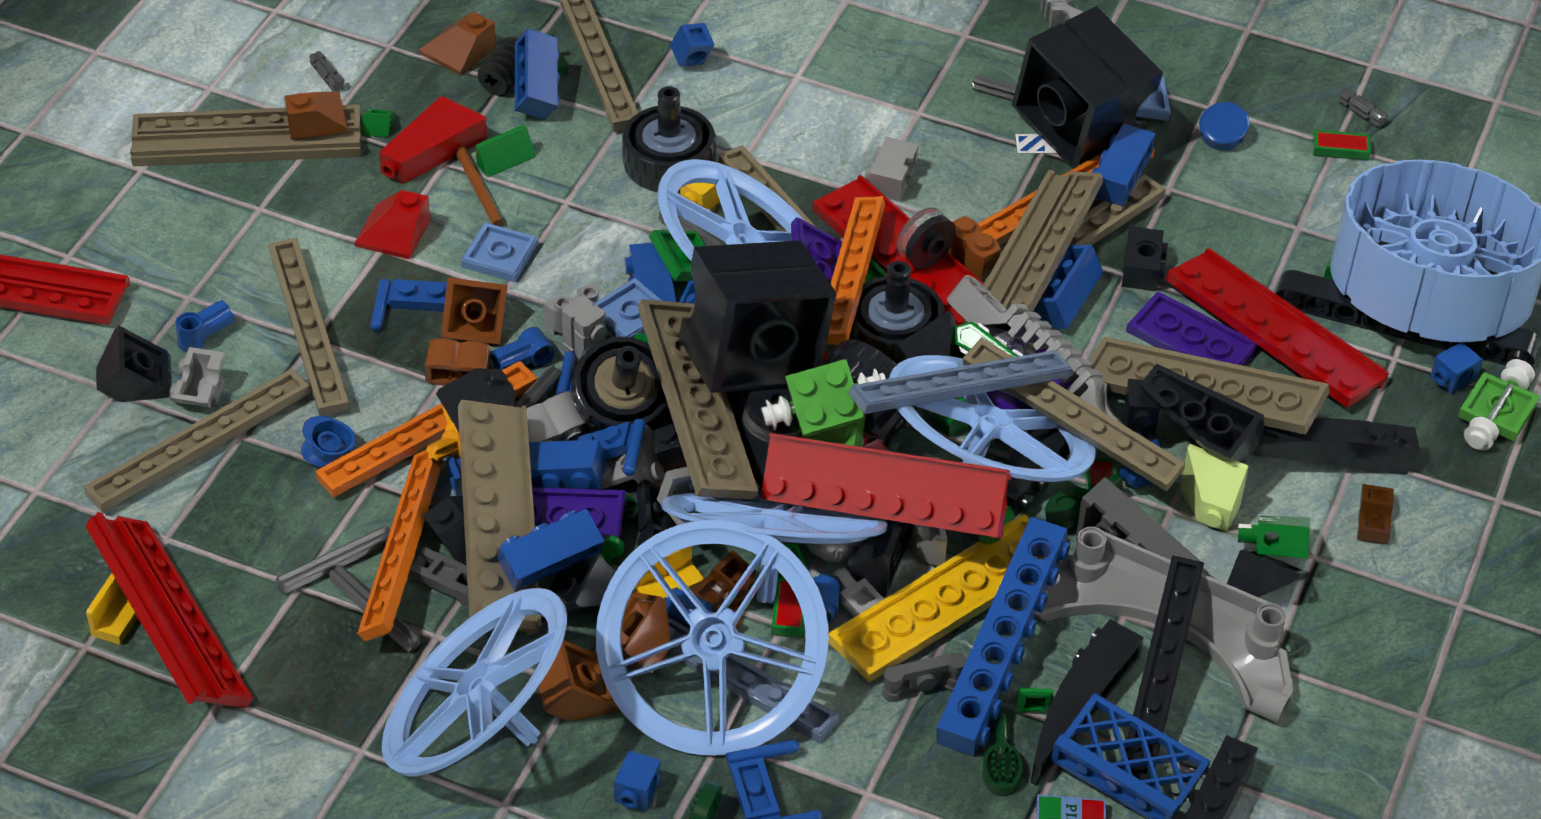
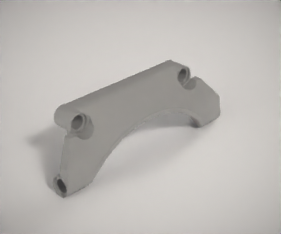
[1017,527,1294,724]

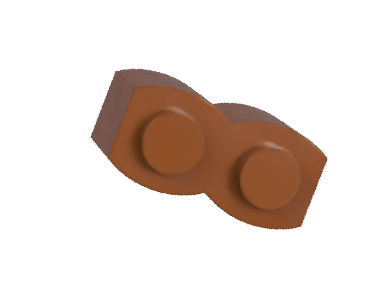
[948,216,1000,282]
[425,338,491,386]

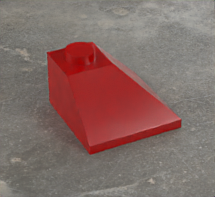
[354,190,430,259]

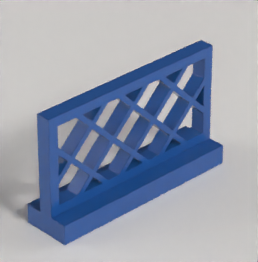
[1050,693,1211,819]

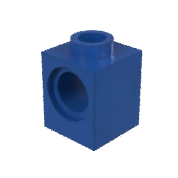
[670,23,715,67]
[1430,342,1483,395]
[614,751,661,811]

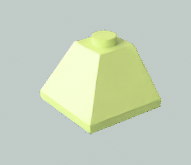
[1180,444,1249,532]

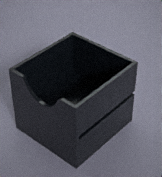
[1012,6,1163,169]
[679,240,837,393]

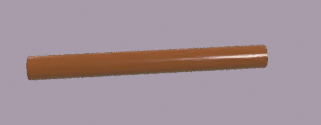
[455,147,504,227]

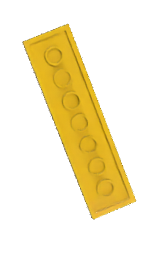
[829,514,1045,683]

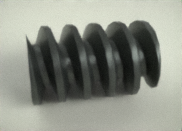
[477,37,518,96]

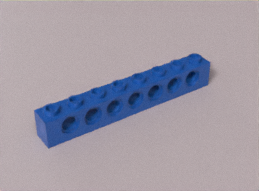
[937,517,1070,757]

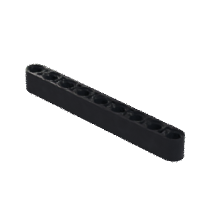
[1275,270,1540,366]

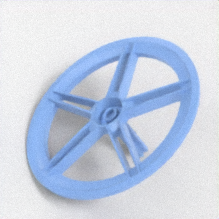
[658,159,804,261]
[888,355,1096,482]
[662,493,887,603]
[596,520,829,756]
[382,588,567,777]

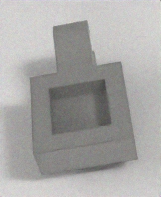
[833,567,884,617]

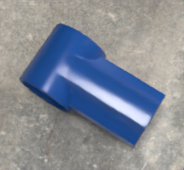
[175,300,234,352]
[490,327,556,370]

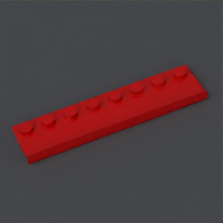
[812,175,984,325]
[1165,248,1389,408]
[0,255,130,325]
[760,433,1011,538]
[86,512,253,708]

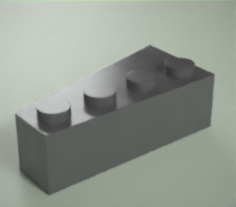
[1076,477,1201,562]

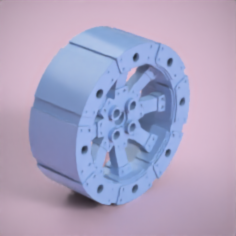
[1330,160,1541,342]

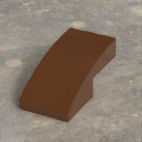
[1357,484,1394,544]

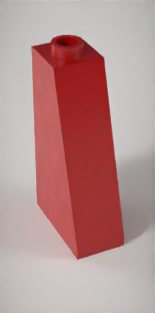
[379,96,488,184]

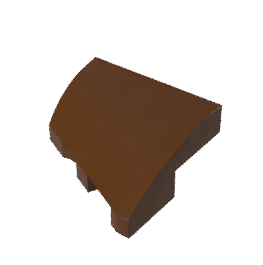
[691,550,757,629]

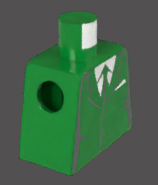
[1238,515,1310,559]

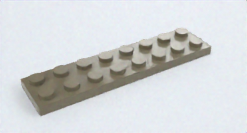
[637,299,758,499]
[1089,337,1330,435]

